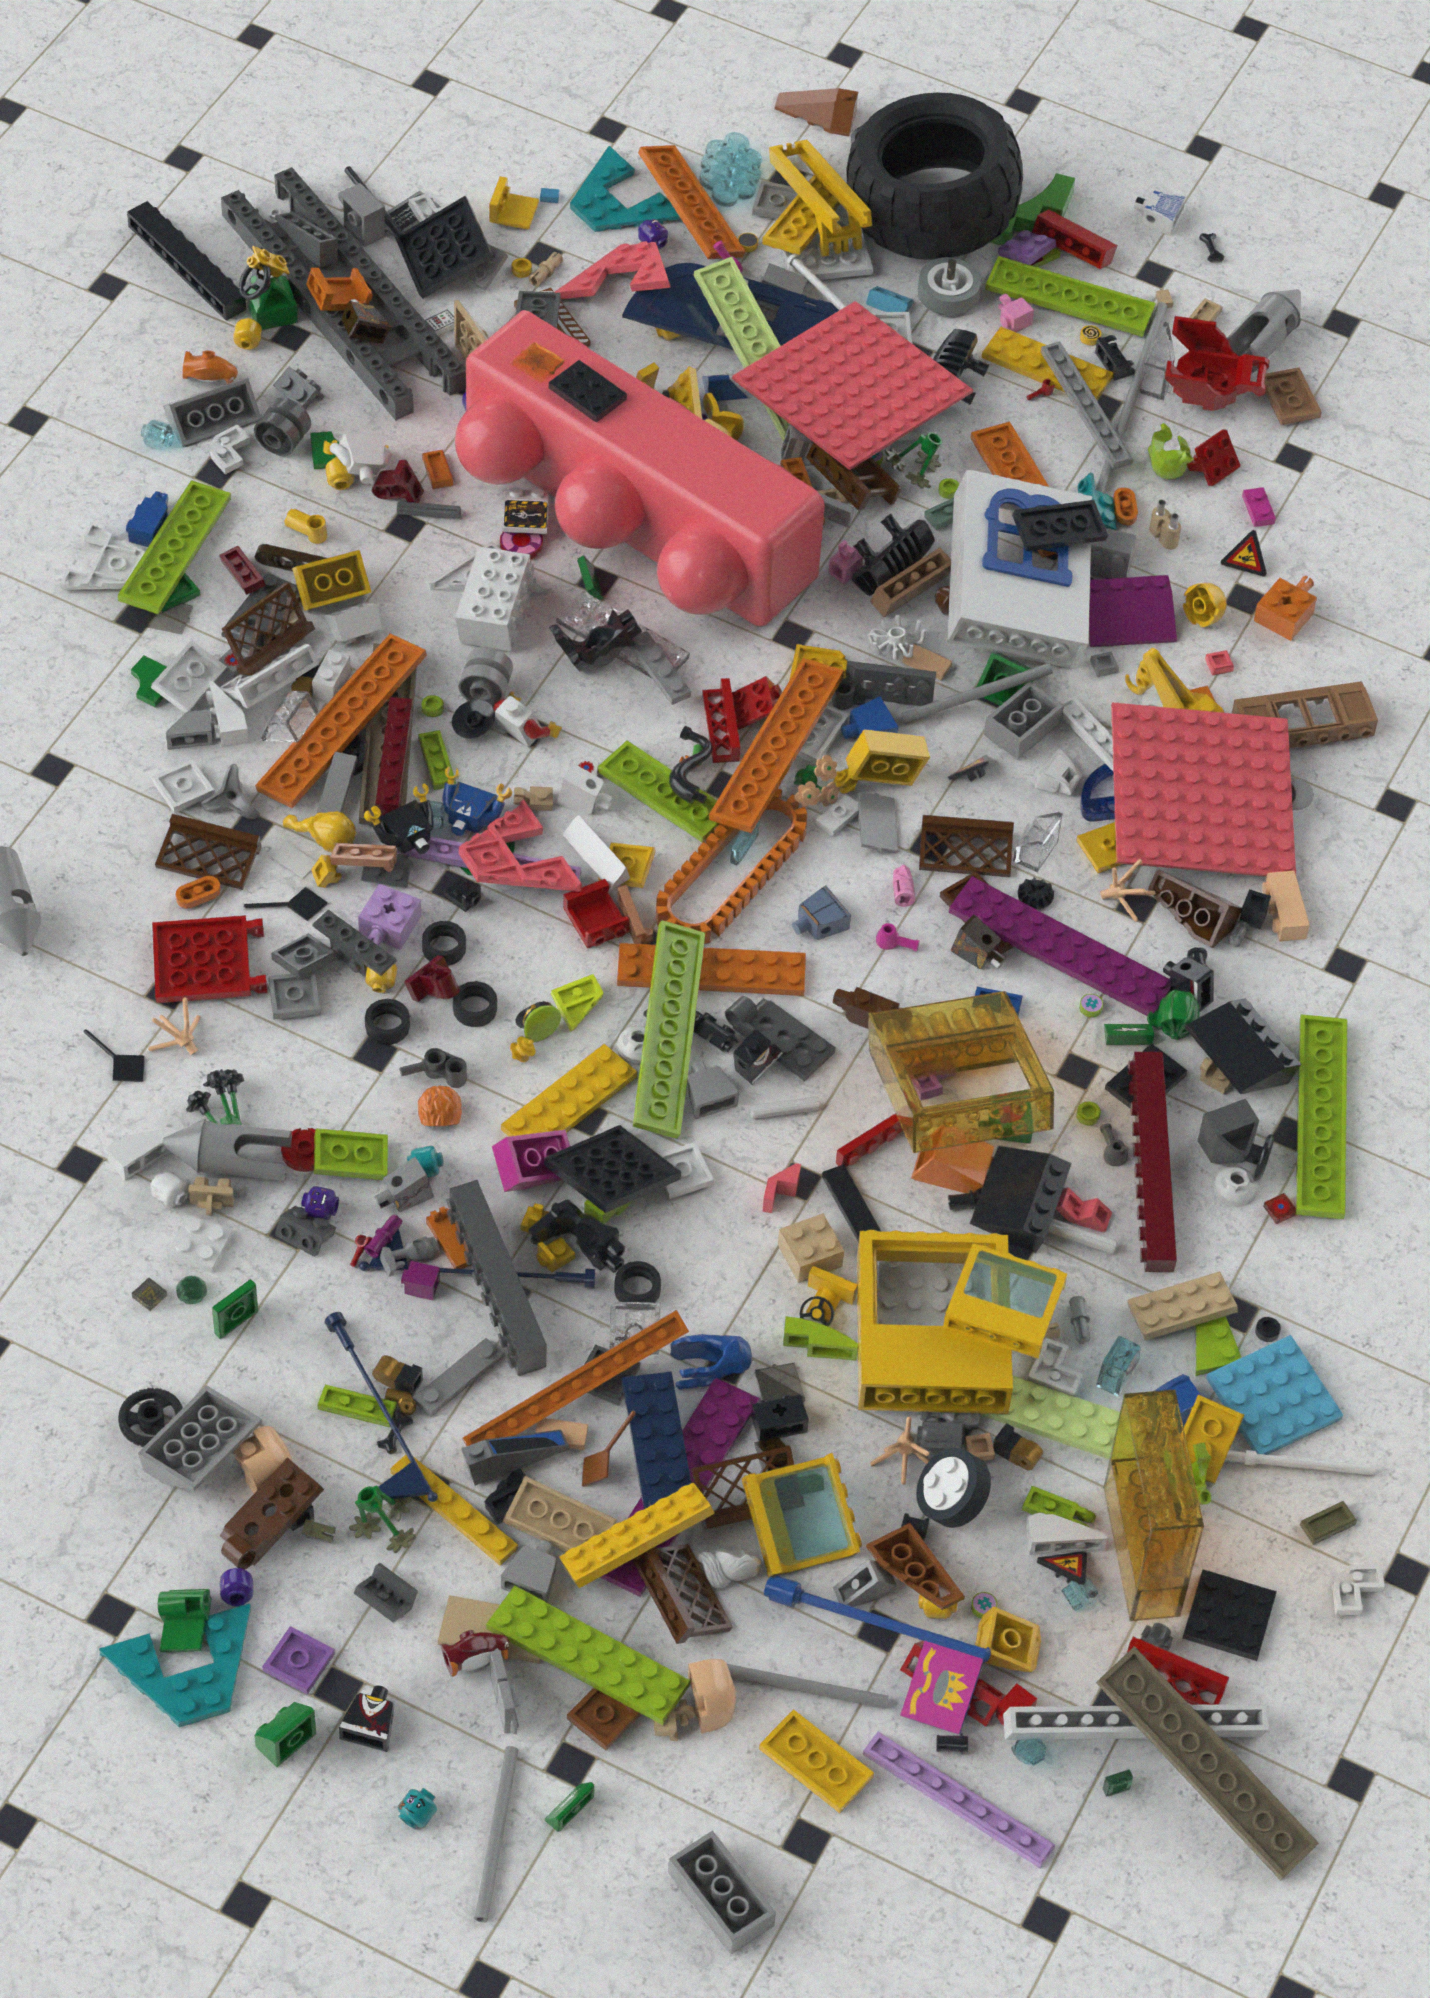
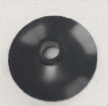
[451,699,495,738]

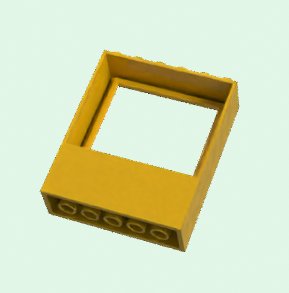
[857,1230,1013,1414]

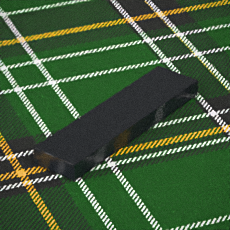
[822,1164,881,1243]

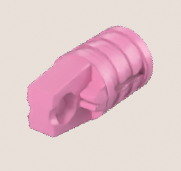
[893,865,916,907]

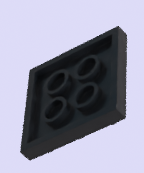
[1182,1569,1277,1661]

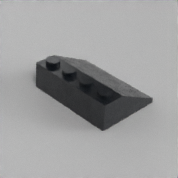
[1185,998,1301,1094]
[969,1146,1072,1253]

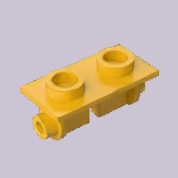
[247,246,290,277]

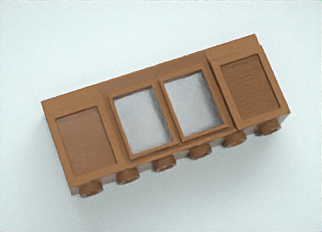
[1232,681,1378,748]

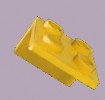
[489,176,539,230]

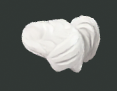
[696,1548,761,1588]

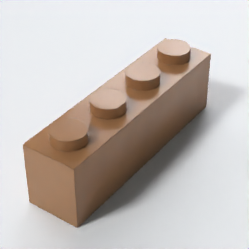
[870,547,951,617]

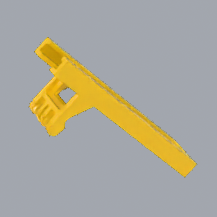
[769,139,872,257]

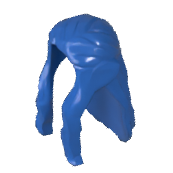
[670,1334,752,1390]

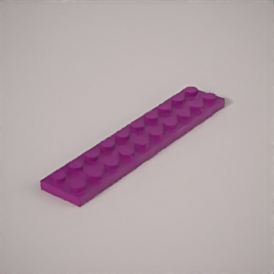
[949,876,1172,1016]
[600,1378,760,1597]

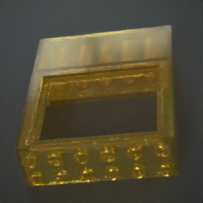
[868,991,1054,1153]
[1103,1389,1204,1621]

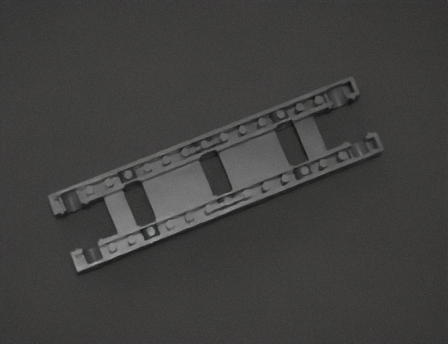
[221,167,466,421]

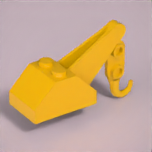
[1125,648,1225,713]

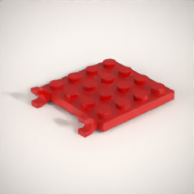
[152,915,268,1003]

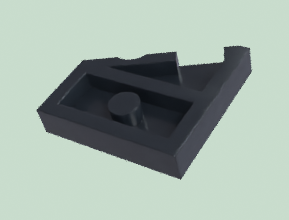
[484,1468,526,1525]

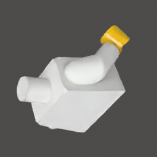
[323,432,391,484]

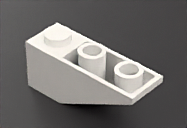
[206,681,248,747]

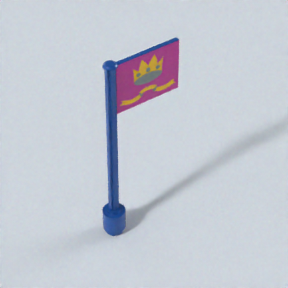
[764,1576,991,1735]

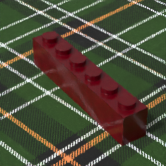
[375,697,413,819]

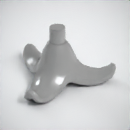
[201,764,260,819]

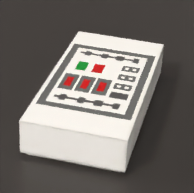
[424,306,454,336]

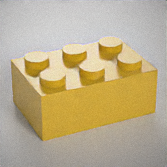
[292,550,372,611]
[846,730,930,786]

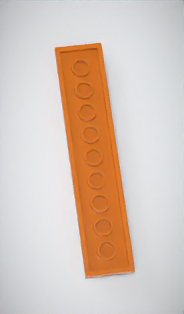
[255,633,427,809]
[709,658,844,833]

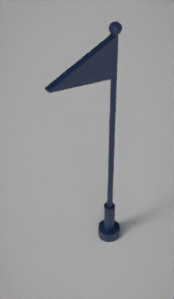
[359,1229,596,1289]
[324,1312,438,1502]

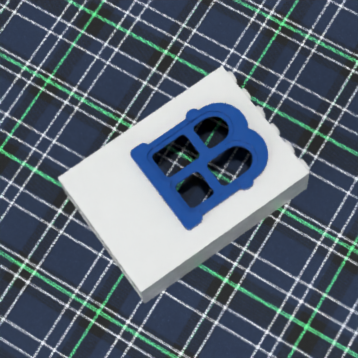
[947,469,1092,669]

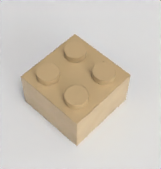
[778,1213,844,1283]

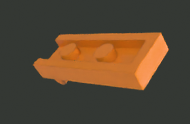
[426,1206,472,1269]

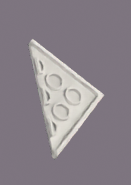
[429,541,548,596]

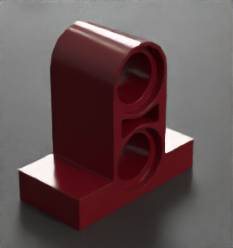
[371,460,424,503]
[404,955,460,1002]

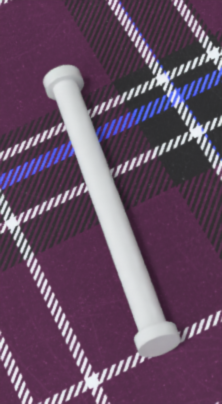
[787,253,846,310]

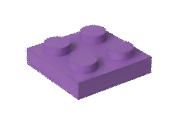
[998,230,1056,265]
[262,1626,335,1695]

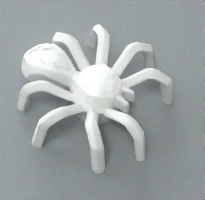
[868,614,926,660]

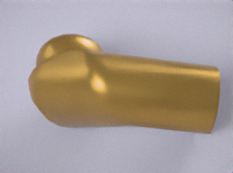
[385,1388,416,1415]

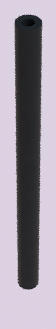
[344,166,406,241]

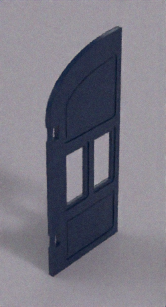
[622,263,839,350]

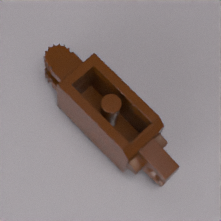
[833,987,913,1037]

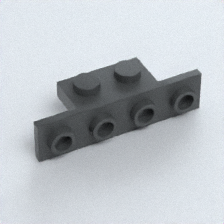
[312,909,397,977]

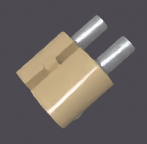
[1149,499,1181,550]

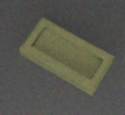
[1300,1501,1357,1545]

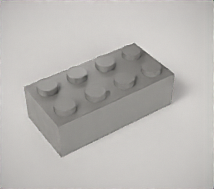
[668,1830,776,1955]

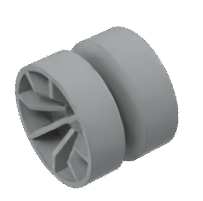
[458,647,513,706]

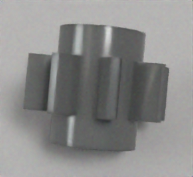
[1141,1623,1174,1651]

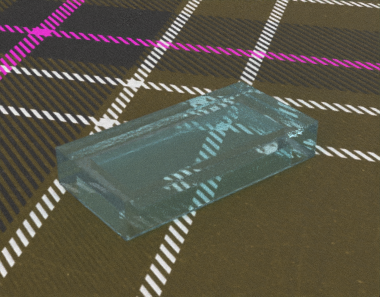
[730,821,760,866]

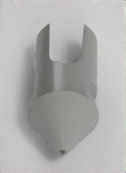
[1227,289,1301,373]
[0,846,41,956]
[162,1119,292,1181]

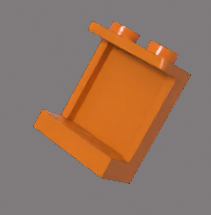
[306,268,372,311]

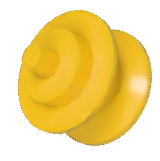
[833,769,858,794]
[510,1036,536,1063]

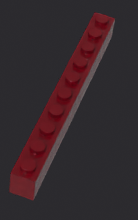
[1128,1052,1177,1272]

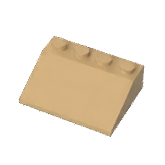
[454,300,488,362]

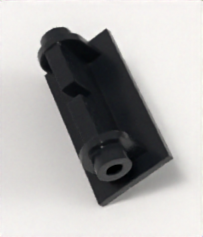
[693,1011,739,1052]

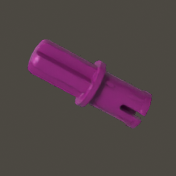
[365,1214,403,1258]

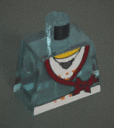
[1096,1336,1141,1397]

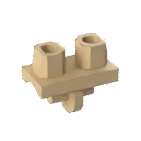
[188,1177,234,1216]
[654,1699,695,1741]

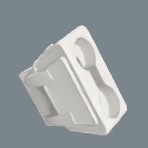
[1035,749,1084,795]

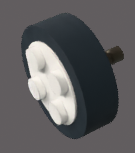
[916,1448,991,1528]

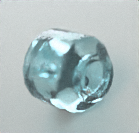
[141,419,175,451]

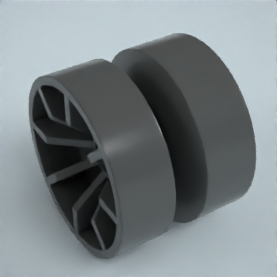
[254,398,311,456]

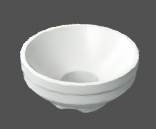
[617,1026,645,1065]
[1213,1166,1258,1207]

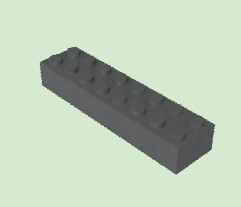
[447,1180,547,1376]

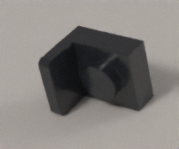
[445,878,481,912]

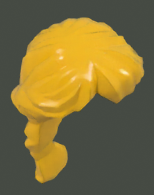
[283,811,357,852]

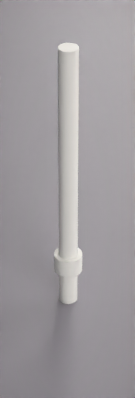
[1225,1450,1376,1476]

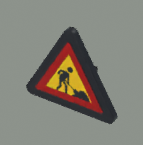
[1220,530,1267,577]
[948,755,989,782]
[1037,1551,1087,1585]

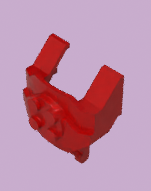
[1165,316,1270,411]

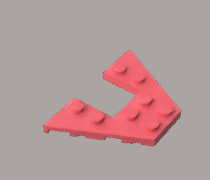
[555,241,671,299]
[459,800,582,892]

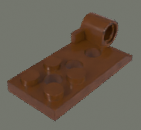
[219,1457,324,1569]

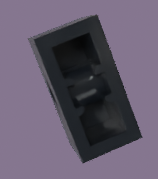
[751,1394,809,1441]

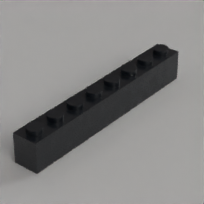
[127,201,247,321]

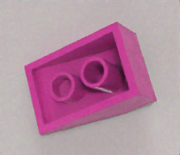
[492,1130,570,1192]

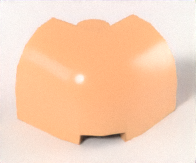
[232,1426,292,1493]
[688,1659,736,1734]

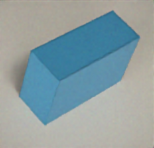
[540,188,560,203]

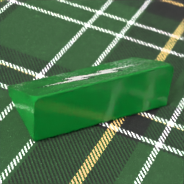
[1104,1024,1154,1045]
[545,1782,594,1832]

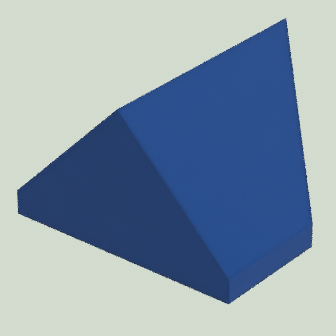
[702,374,748,401]

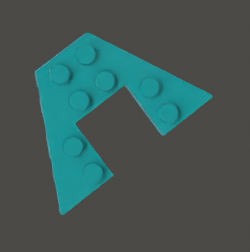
[570,146,683,232]
[99,1603,251,1727]

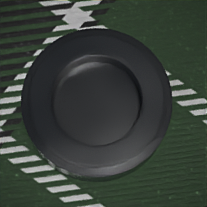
[1255,1317,1281,1342]

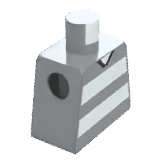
[781,424,813,466]

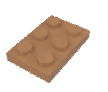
[1265,367,1322,425]

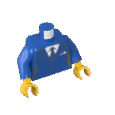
[442,766,512,836]

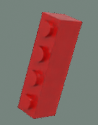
[1032,210,1118,269]

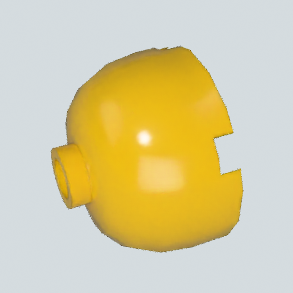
[1183,582,1227,627]

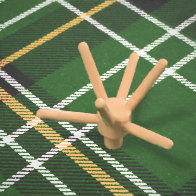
[1100,859,1156,922]
[148,998,201,1055]
[870,1417,930,1484]

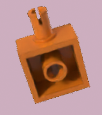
[1254,576,1317,641]

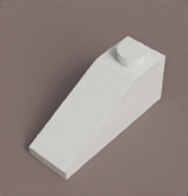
[106,1126,182,1180]
[1026,1513,1108,1555]

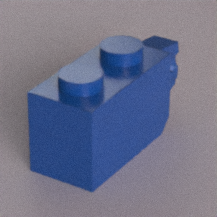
[126,491,168,547]

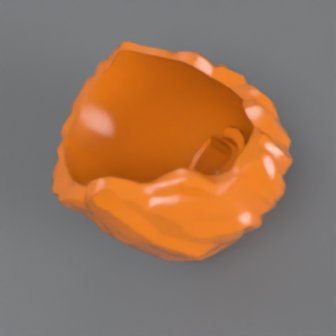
[418,1085,462,1127]

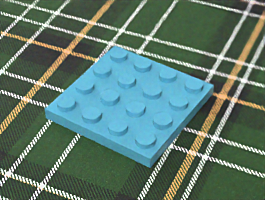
[1206,1335,1343,1455]

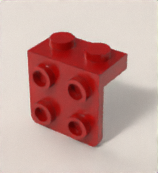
[732,676,782,730]

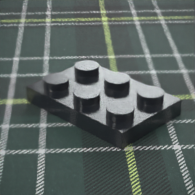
[548,360,627,422]
[1105,1043,1188,1108]

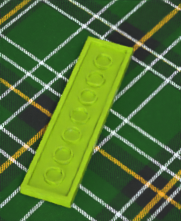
[985,256,1156,337]
[118,480,231,614]
[486,1585,690,1725]

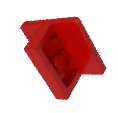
[1187,429,1241,486]

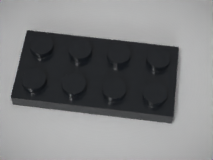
[1012,500,1108,551]

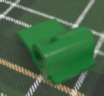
[157,1589,212,1652]

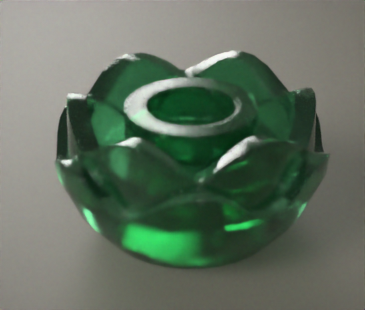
[176,1275,207,1304]

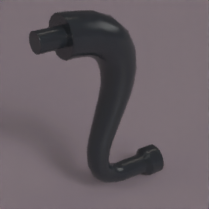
[669,726,713,804]

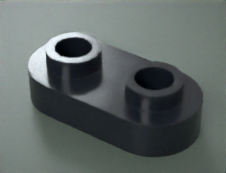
[342,735,366,775]

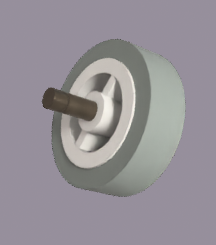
[918,257,981,315]

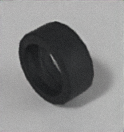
[422,921,466,966]
[453,981,497,1027]
[365,998,410,1045]
[614,1261,661,1310]

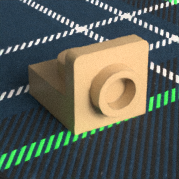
[1200,1057,1232,1094]

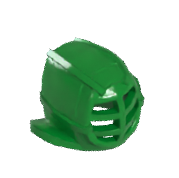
[1147,990,1199,1040]

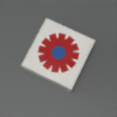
[575,758,599,776]

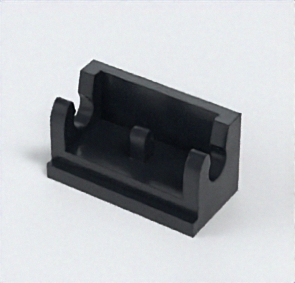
[1095,335,1135,381]

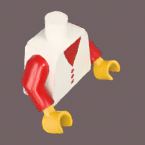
[493,691,562,748]

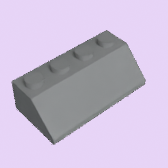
[163,378,261,446]

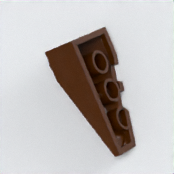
[1148,869,1242,948]

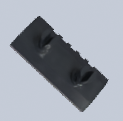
[933,329,989,405]
[851,514,935,596]

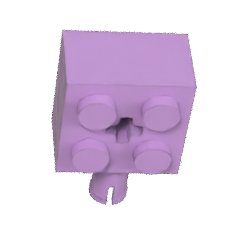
[358,884,421,950]

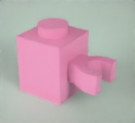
[998,294,1034,332]
[828,540,863,584]

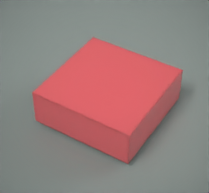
[1205,650,1234,675]

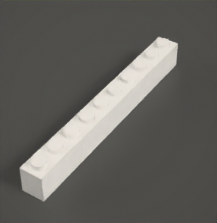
[1003,1704,1269,1740]

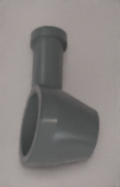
[1100,1123,1128,1167]

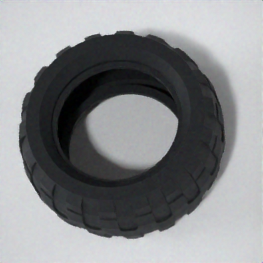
[846,92,1023,260]

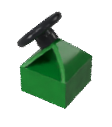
[239,263,298,330]

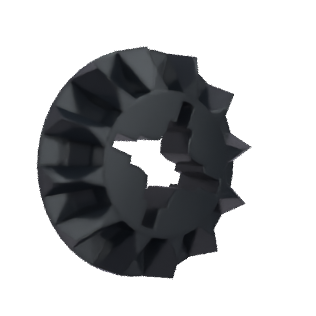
[1017,876,1054,909]

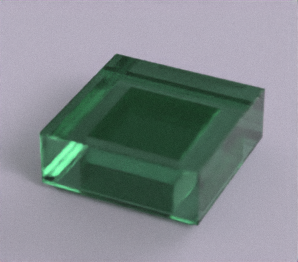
[1102,1769,1133,1797]

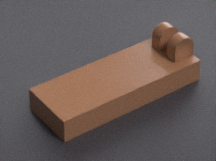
[330,843,397,872]
[617,885,653,944]

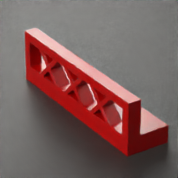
[702,678,741,763]
[1127,1636,1229,1705]
[900,1641,1006,1727]

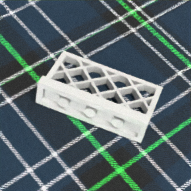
[219,644,319,709]

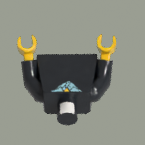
[364,783,434,854]

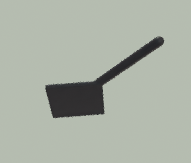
[244,887,327,921]
[83,1029,144,1082]

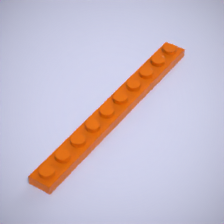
[462,1310,689,1447]

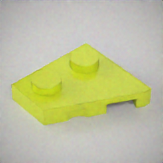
[551,974,604,1032]

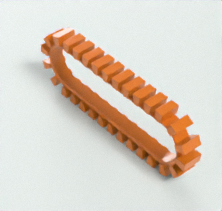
[655,789,807,944]

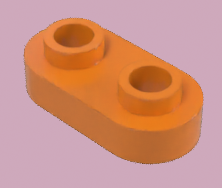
[1113,488,1138,525]
[176,876,220,909]

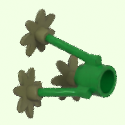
[885,432,942,489]
[349,1485,416,1553]

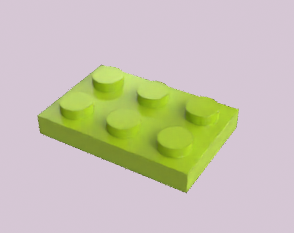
[314,1128,388,1180]

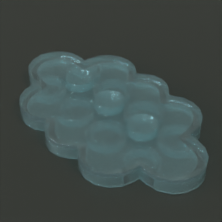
[699,132,762,207]

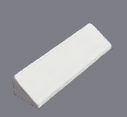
[562,815,630,890]

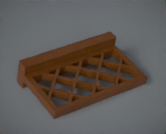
[221,582,315,675]
[155,814,262,890]
[919,815,1014,877]
[691,1445,805,1529]
[633,1544,733,1644]

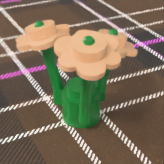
[794,755,840,807]

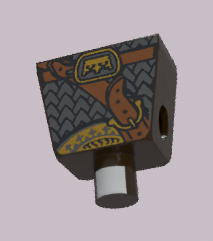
[342,299,392,344]
[950,914,1006,969]

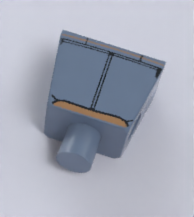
[792,885,851,940]

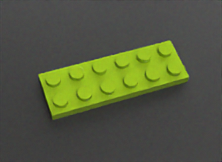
[598,740,722,843]

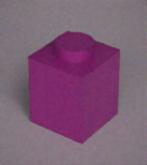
[401,1261,440,1301]

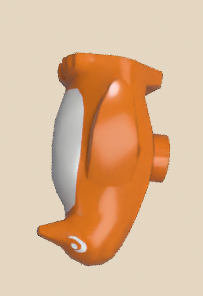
[183,350,238,384]

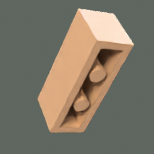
[1262,871,1310,942]

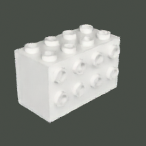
[455,546,536,651]

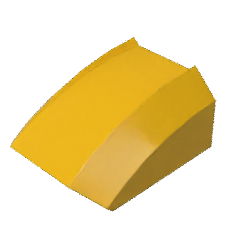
[975,1606,1041,1672]

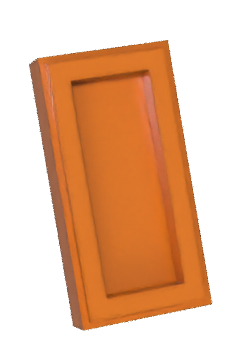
[422,449,453,489]

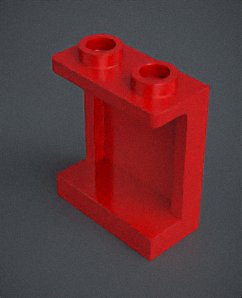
[563,879,630,948]

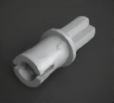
[1069,1296,1090,1344]

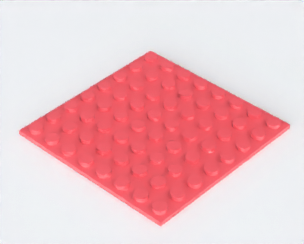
[732,301,973,470]
[1111,702,1296,876]

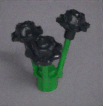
[186,1069,245,1125]

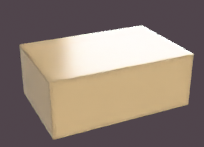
[1156,289,1173,308]

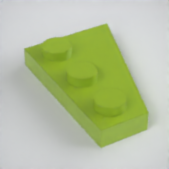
[1195,1316,1242,1376]

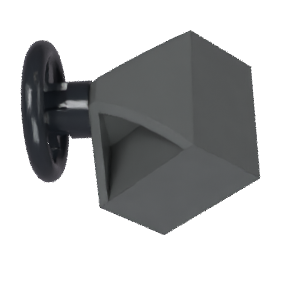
[1197,1098,1274,1180]

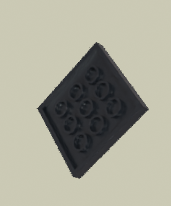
[395,196,494,299]
[544,1125,681,1213]

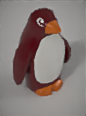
[440,1630,510,1677]

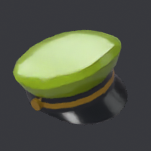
[515,1001,561,1042]

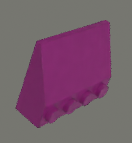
[1088,575,1177,647]

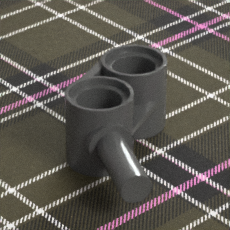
[399,1048,467,1088]

